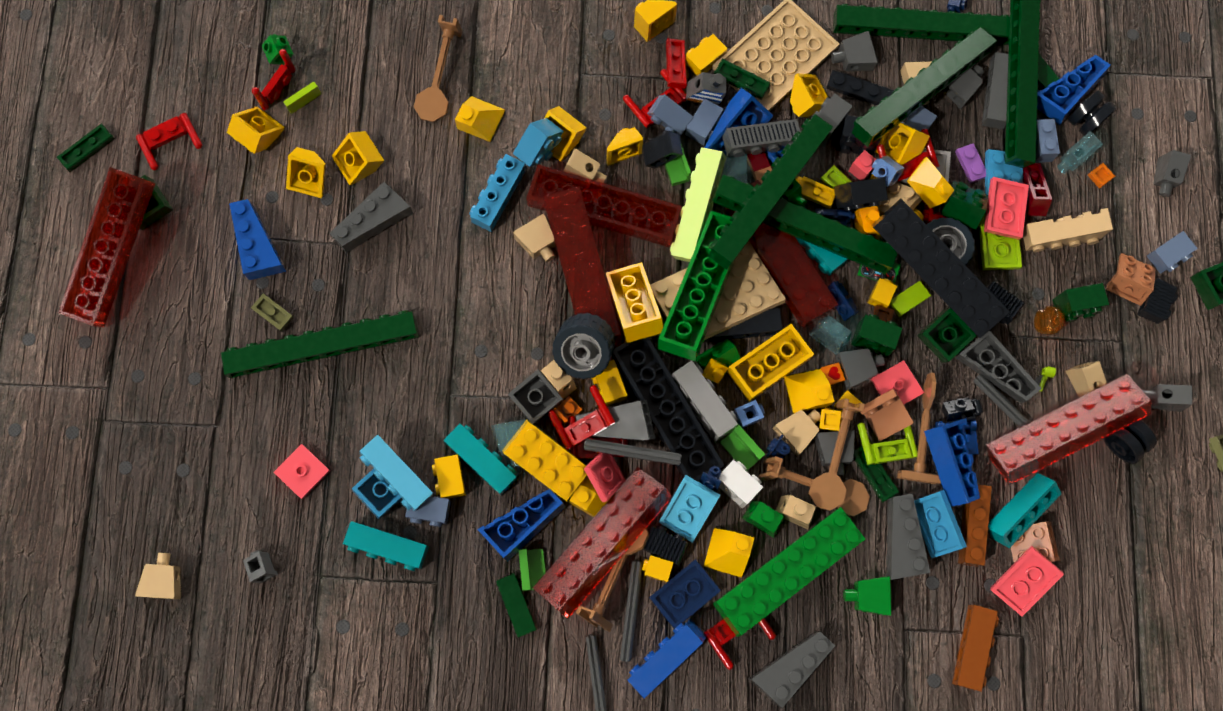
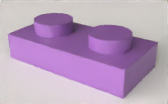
[955,143,986,184]

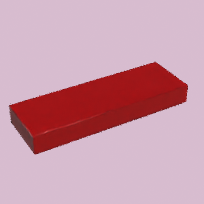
[666,38,687,89]

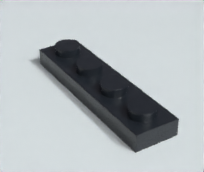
[826,70,894,106]

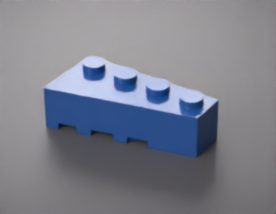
[1037,55,1111,125]
[229,199,287,280]
[924,418,980,507]
[477,488,565,562]
[628,619,706,698]

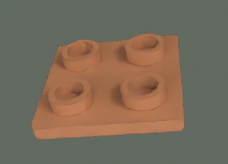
[1106,253,1156,306]
[861,389,914,441]
[1011,522,1060,563]

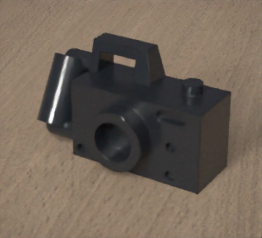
[942,397,983,422]

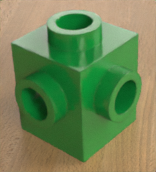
[262,34,293,65]

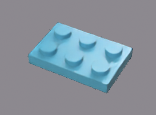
[658,475,720,543]

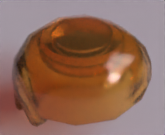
[1034,306,1065,335]

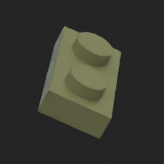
[251,293,294,332]
[1209,435,1223,472]

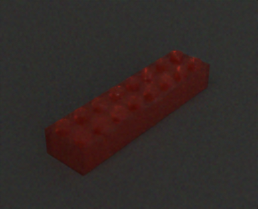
[526,164,682,247]
[58,167,155,327]
[725,180,839,329]
[543,186,622,337]
[986,374,1151,485]
[533,467,672,619]

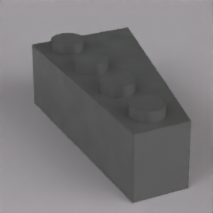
[329,182,413,253]
[955,330,1042,404]
[886,494,930,580]
[748,632,835,708]

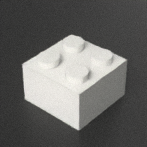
[719,460,763,509]

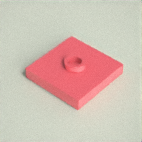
[870,360,924,404]
[273,444,330,500]
[584,452,626,502]

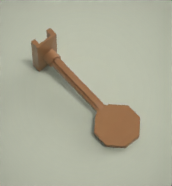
[414,15,462,122]
[897,373,941,484]
[808,399,865,511]
[759,456,870,517]
[576,518,649,632]

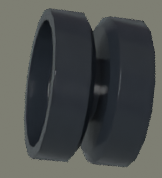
[1067,90,1117,138]
[1102,414,1157,464]

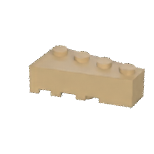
[1023,208,1113,252]

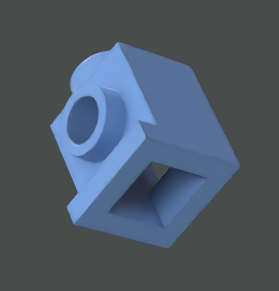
[872,156,904,187]
[733,400,765,429]

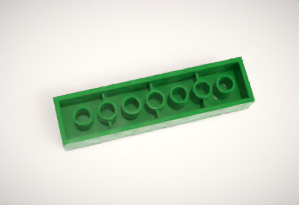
[658,211,736,361]
[713,507,865,637]

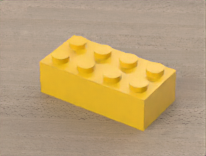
[606,262,663,343]
[727,324,814,402]
[502,419,587,501]

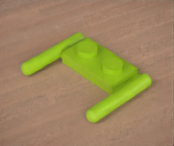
[857,423,917,465]

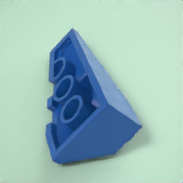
[704,88,773,155]

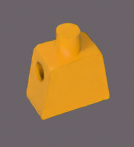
[853,206,881,240]

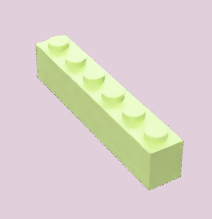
[670,147,727,262]

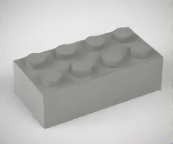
[672,361,738,443]

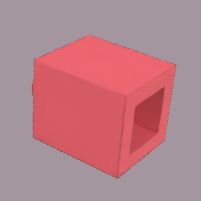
[849,150,876,181]

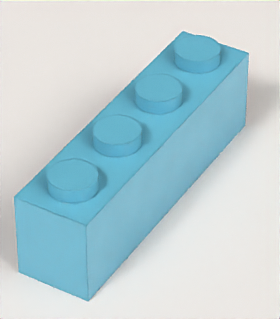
[360,435,433,512]

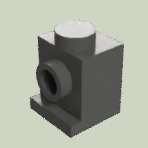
[243,550,278,583]

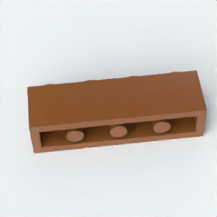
[958,484,992,567]
[952,605,999,692]

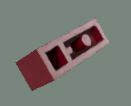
[1023,163,1052,216]

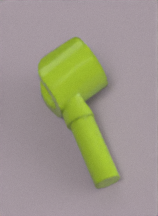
[1039,367,1056,392]

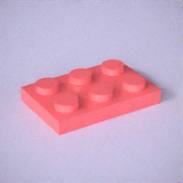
[984,177,1029,240]
[990,546,1064,616]

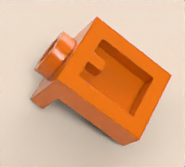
[553,396,583,426]

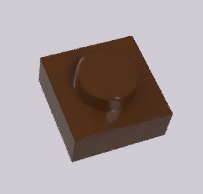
[872,305,894,322]

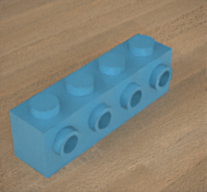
[469,154,526,232]

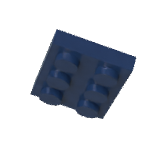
[649,559,721,629]

